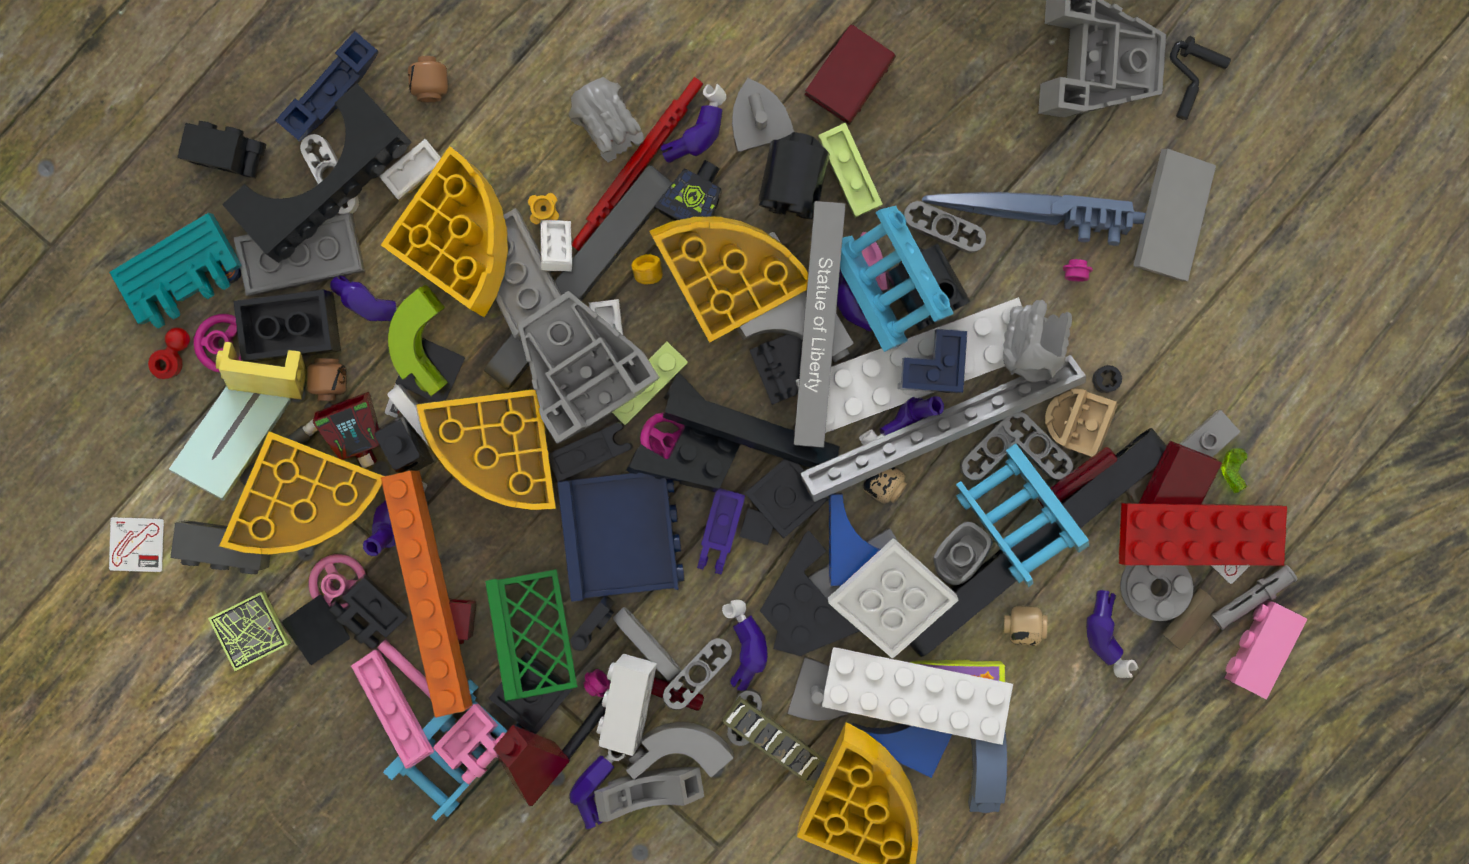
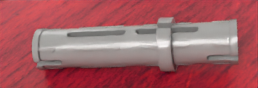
[1211,565,1298,631]

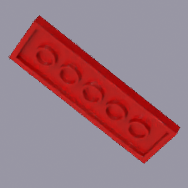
[1119,503,1287,566]

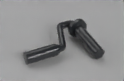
[1170,36,1231,120]

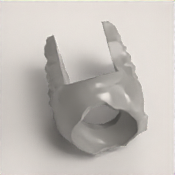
[569,77,644,163]
[1003,300,1072,382]

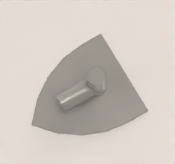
[732,78,794,152]
[787,657,849,721]

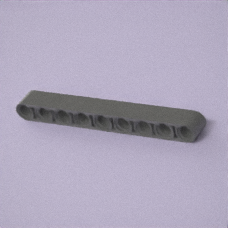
[484,165,673,390]

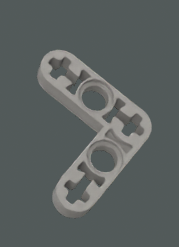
[960,411,1073,480]

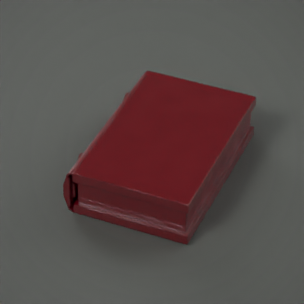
[804,24,896,125]
[1139,441,1222,504]

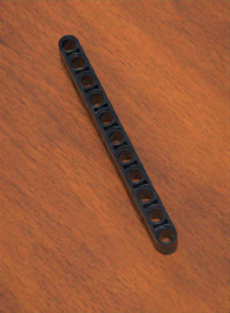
[909,428,1167,657]

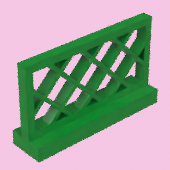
[485,569,577,702]

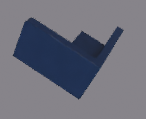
[897,329,967,393]

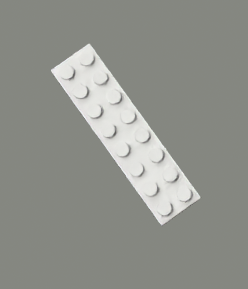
[795,297,1022,433]

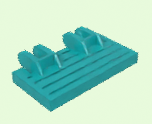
[109,213,242,328]

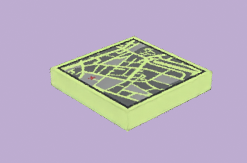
[208,591,291,671]

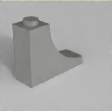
[737,290,854,362]

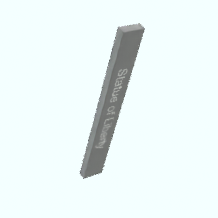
[794,201,846,447]

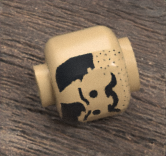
[863,466,907,504]
[1004,606,1048,646]

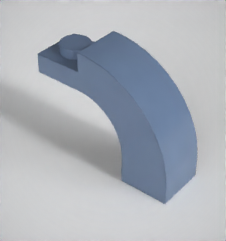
[968,732,1007,813]

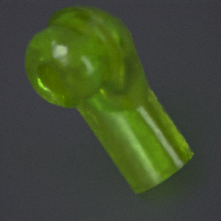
[1221,448,1247,493]

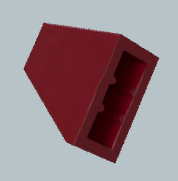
[493,725,570,806]

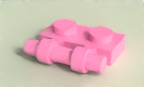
[433,704,505,784]

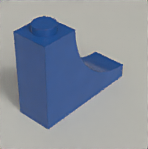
[829,493,881,586]
[852,723,952,778]

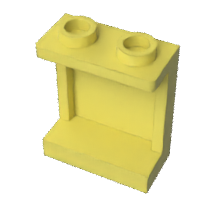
[216,342,307,400]

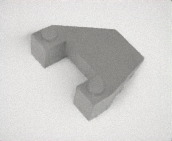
[1038,0,1166,118]

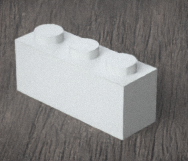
[597,654,657,756]

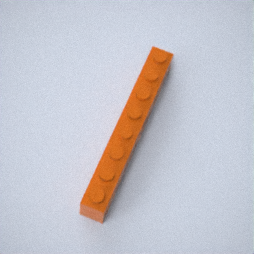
[381,471,473,718]

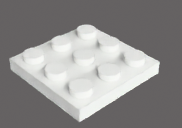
[828,538,959,659]

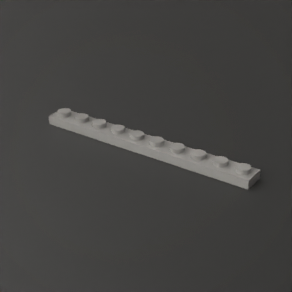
[800,355,1086,502]

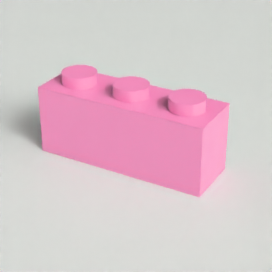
[1225,600,1307,700]

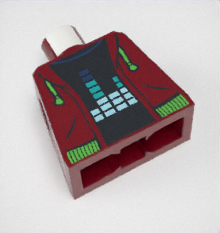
[313,391,379,468]

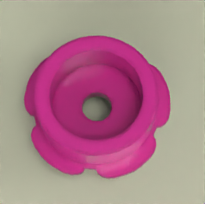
[1063,259,1093,282]
[584,669,610,698]

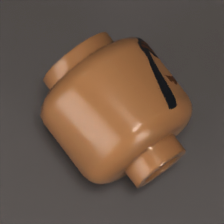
[408,56,448,103]
[307,358,347,401]

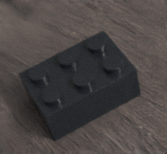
[233,289,341,363]

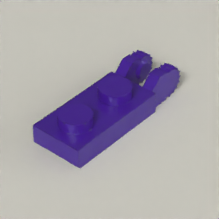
[697,488,745,575]

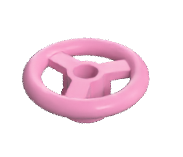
[308,554,367,608]

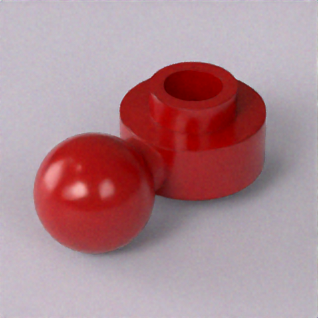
[148,327,190,379]

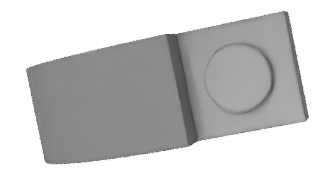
[626,722,734,780]
[594,767,704,822]

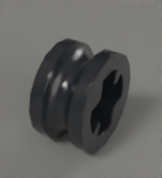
[1092,365,1122,393]

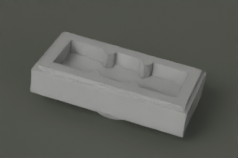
[1180,410,1240,457]

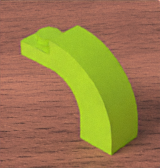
[388,284,448,396]

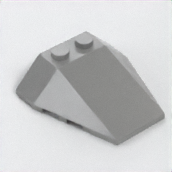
[518,291,660,444]

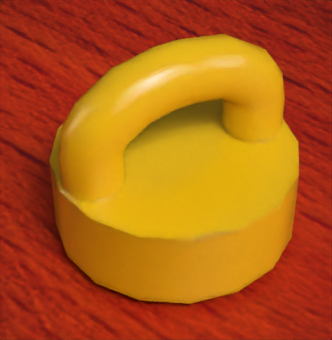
[631,254,663,285]

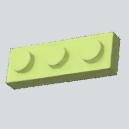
[818,123,883,218]
[612,342,688,425]

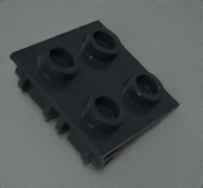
[749,334,803,405]

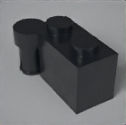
[177,120,267,179]

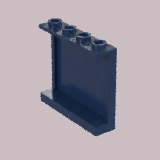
[557,472,685,602]

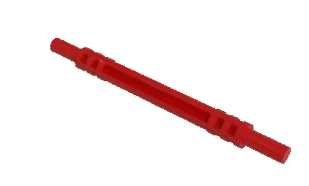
[571,77,703,251]

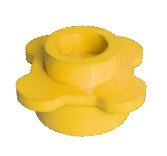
[528,193,559,225]

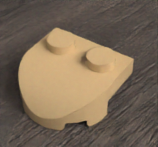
[1045,389,1118,457]

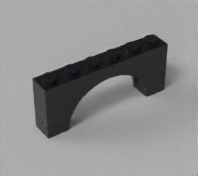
[222,83,412,263]

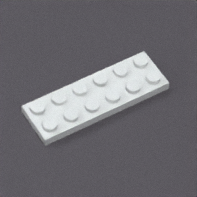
[822,647,1013,745]

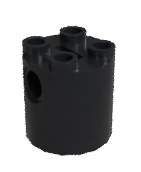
[758,132,830,220]
[886,242,971,331]

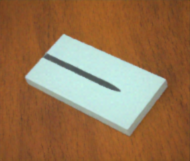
[169,386,291,501]

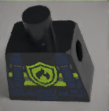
[655,160,722,221]

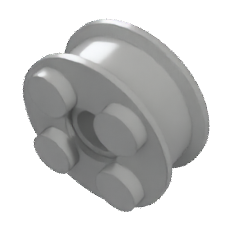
[1120,565,1193,621]

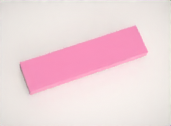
[351,649,434,769]

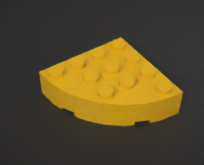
[381,146,508,318]
[649,217,808,343]
[415,389,556,510]
[219,432,385,554]
[797,722,919,864]

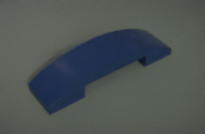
[275,31,379,141]

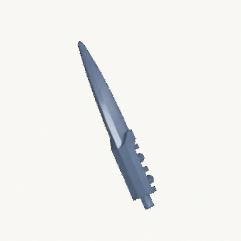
[922,192,1146,246]

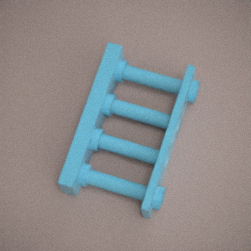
[840,206,954,352]
[956,443,1089,587]
[383,679,522,821]

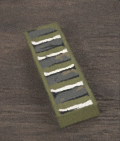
[721,696,827,788]

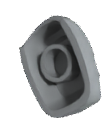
[933,522,993,585]

